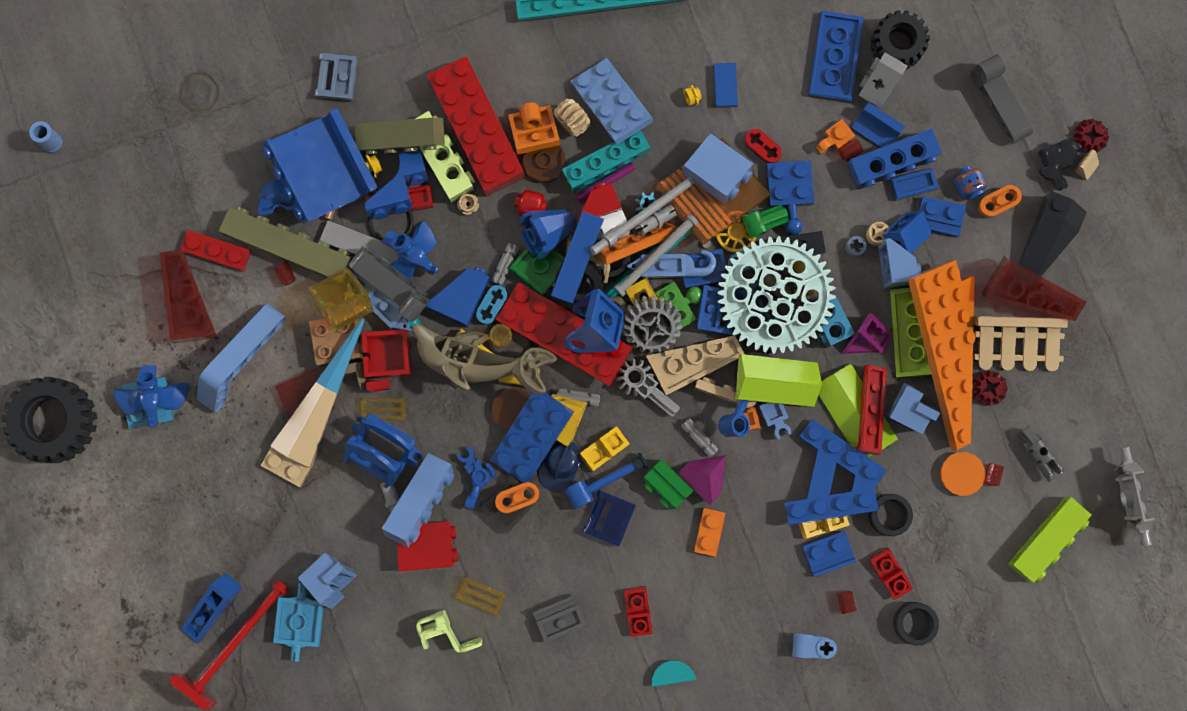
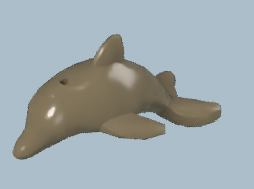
[412,324,557,395]

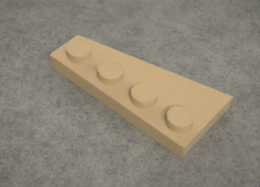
[646,335,745,396]

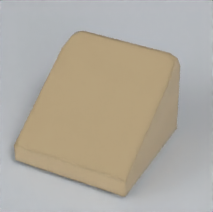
[1074,150,1099,180]

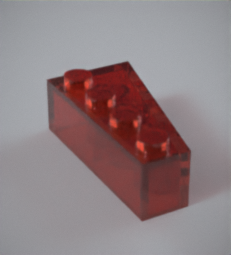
[159,250,219,344]
[981,256,1087,321]

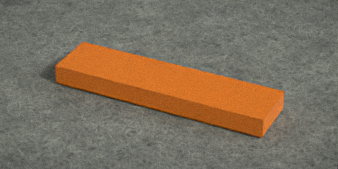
[594,222,678,265]

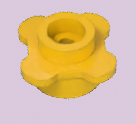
[365,154,382,178]

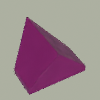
[841,313,893,354]
[678,455,727,505]

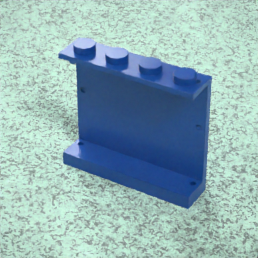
[262,108,378,225]

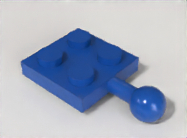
[766,160,814,235]

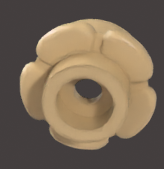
[457,193,479,215]

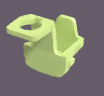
[416,610,482,652]

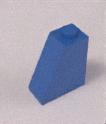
[426,267,490,327]

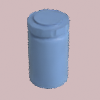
[29,121,63,153]

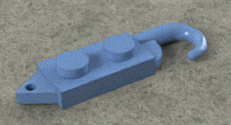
[627,250,716,278]
[345,271,411,332]

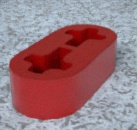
[745,129,782,163]

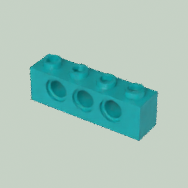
[562,130,650,193]

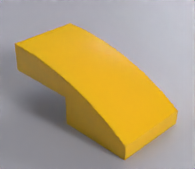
[579,426,630,473]
[799,517,849,539]

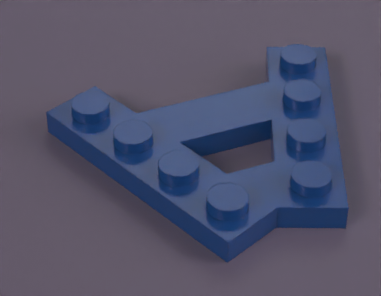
[785,419,887,526]

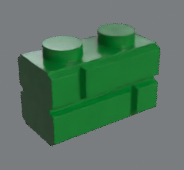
[642,459,694,510]

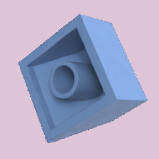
[878,238,921,290]

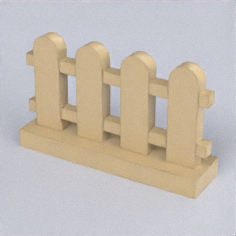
[974,316,1068,371]

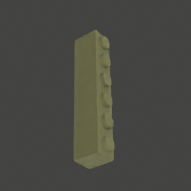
[219,206,352,285]

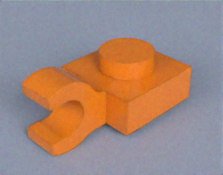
[816,119,855,154]

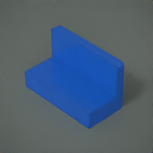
[851,102,905,148]
[882,211,931,254]

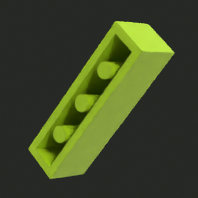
[1008,497,1092,583]

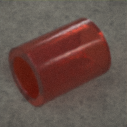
[838,139,863,162]
[273,262,296,287]
[984,463,1004,487]
[837,590,857,614]

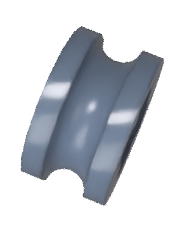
[846,236,867,256]

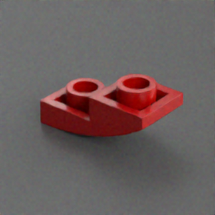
[868,547,913,600]
[624,586,653,637]

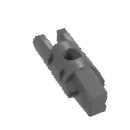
[1018,427,1065,482]

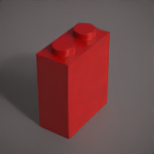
[397,521,459,572]

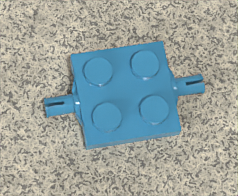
[273,583,324,661]

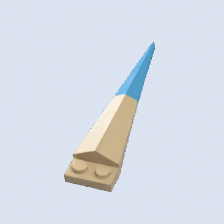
[261,319,365,487]

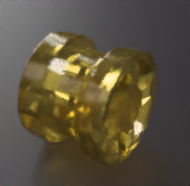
[490,324,513,348]

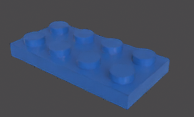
[490,393,574,483]

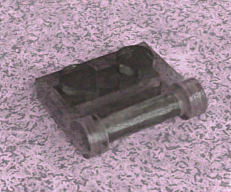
[479,473,539,533]

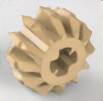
[554,99,590,136]

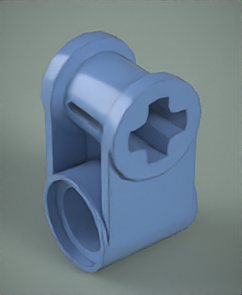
[792,633,837,659]

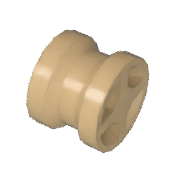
[866,222,889,246]

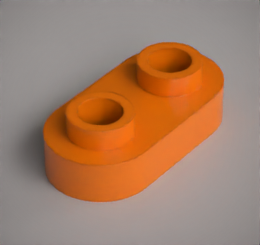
[978,185,1022,218]
[495,482,539,513]

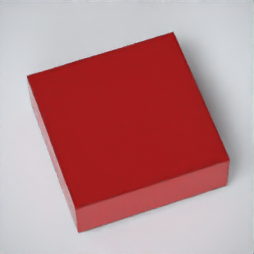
[366,378,392,393]

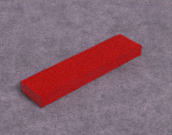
[857,364,887,455]

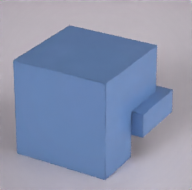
[887,383,940,434]
[298,553,357,609]

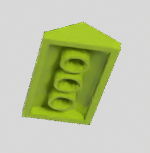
[890,288,932,378]
[735,354,822,407]
[818,364,898,457]

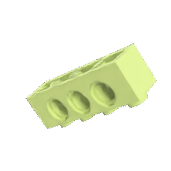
[416,111,475,203]

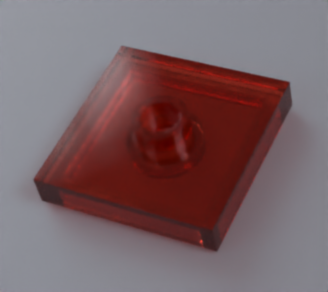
[275,368,335,419]

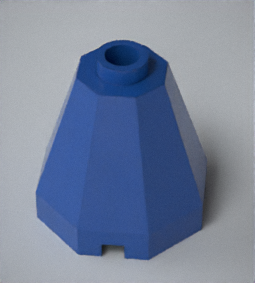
[519,209,576,259]

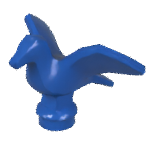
[381,221,439,279]
[113,365,189,428]

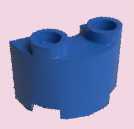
[258,180,295,216]

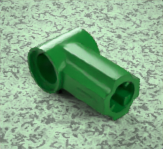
[741,205,788,239]

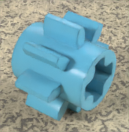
[635,192,661,213]

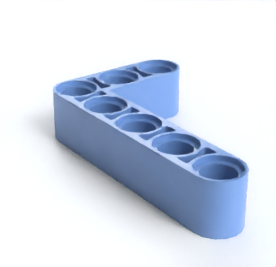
[197,304,286,413]

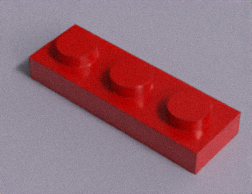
[180,230,252,272]

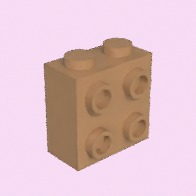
[309,314,364,367]

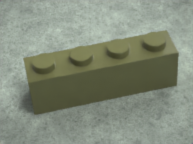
[354,118,445,155]

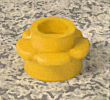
[684,85,701,106]

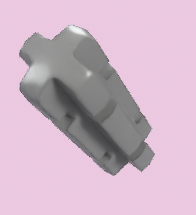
[492,243,519,285]
[557,388,600,407]
[682,419,718,457]

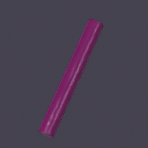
[575,162,636,203]

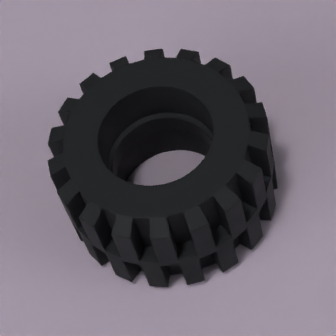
[870,10,930,70]

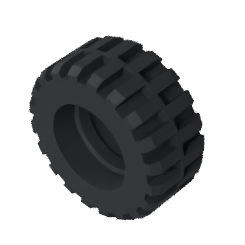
[2,377,97,463]

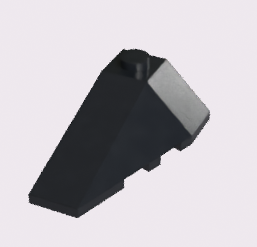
[1014,191,1086,284]

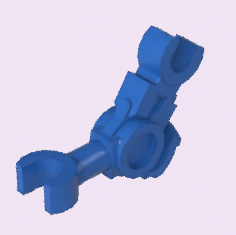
[457,447,496,510]

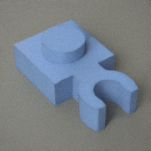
[759,402,792,440]

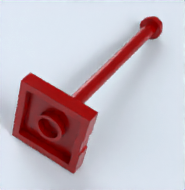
[169,579,289,711]

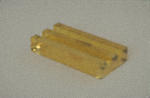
[361,398,407,421]
[456,577,507,615]

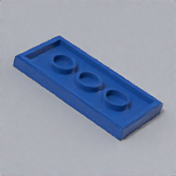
[808,11,864,103]

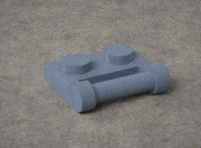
[314,53,358,101]

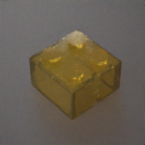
[309,268,374,332]

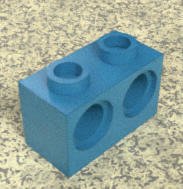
[808,295,855,348]

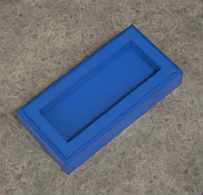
[713,63,738,108]
[889,167,939,201]

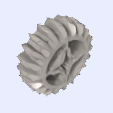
[622,294,682,354]

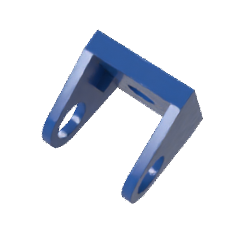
[564,289,626,353]

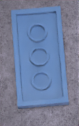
[571,58,654,145]

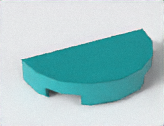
[651,660,696,687]

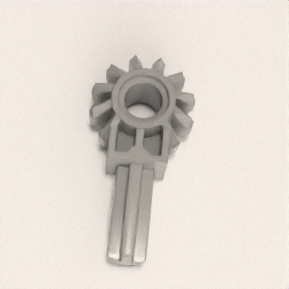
[615,358,680,417]

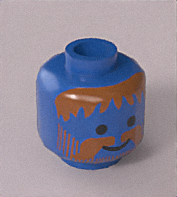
[954,166,987,200]

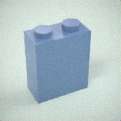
[683,133,753,204]

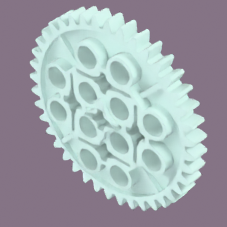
[718,236,836,354]

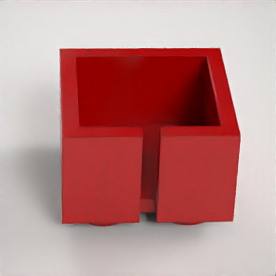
[362,329,412,379]

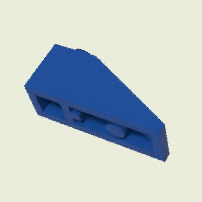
[181,573,242,644]

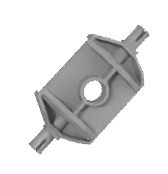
[1114,447,1155,546]

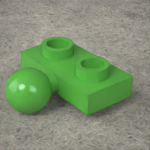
[656,281,702,330]

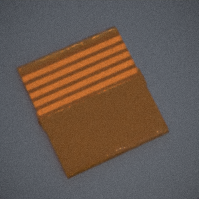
[655,138,771,245]

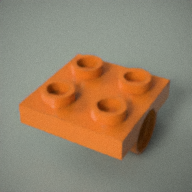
[508,102,560,155]

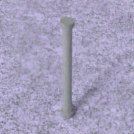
[613,214,699,297]

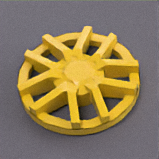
[716,212,756,253]

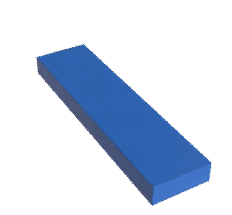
[551,211,604,304]

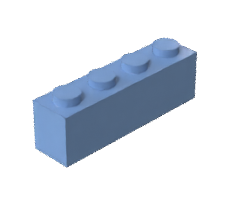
[382,453,454,548]

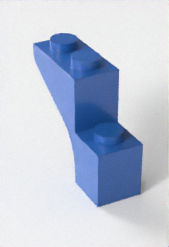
[365,148,429,220]

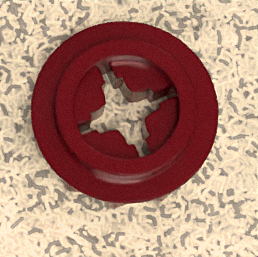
[1073,118,1110,153]
[972,370,1008,406]

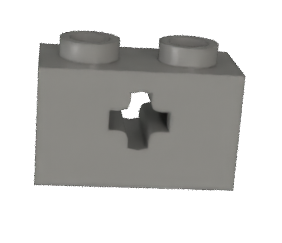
[859,53,907,108]

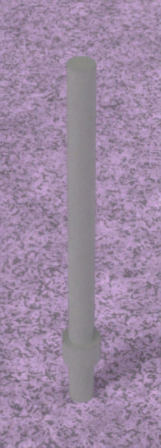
[590,177,695,255]

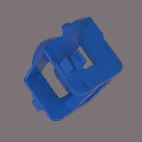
[343,414,423,489]

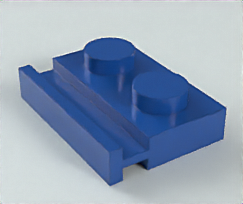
[919,196,966,237]
[683,249,727,289]
[802,531,856,577]

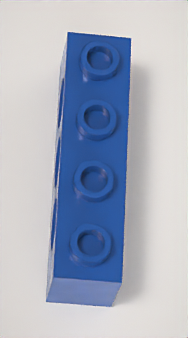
[847,128,942,188]

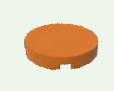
[939,452,986,496]

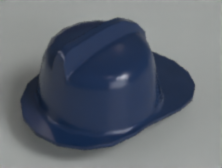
[539,440,581,492]

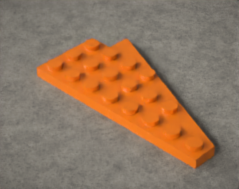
[908,260,975,450]

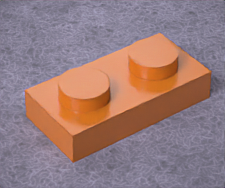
[694,508,725,557]

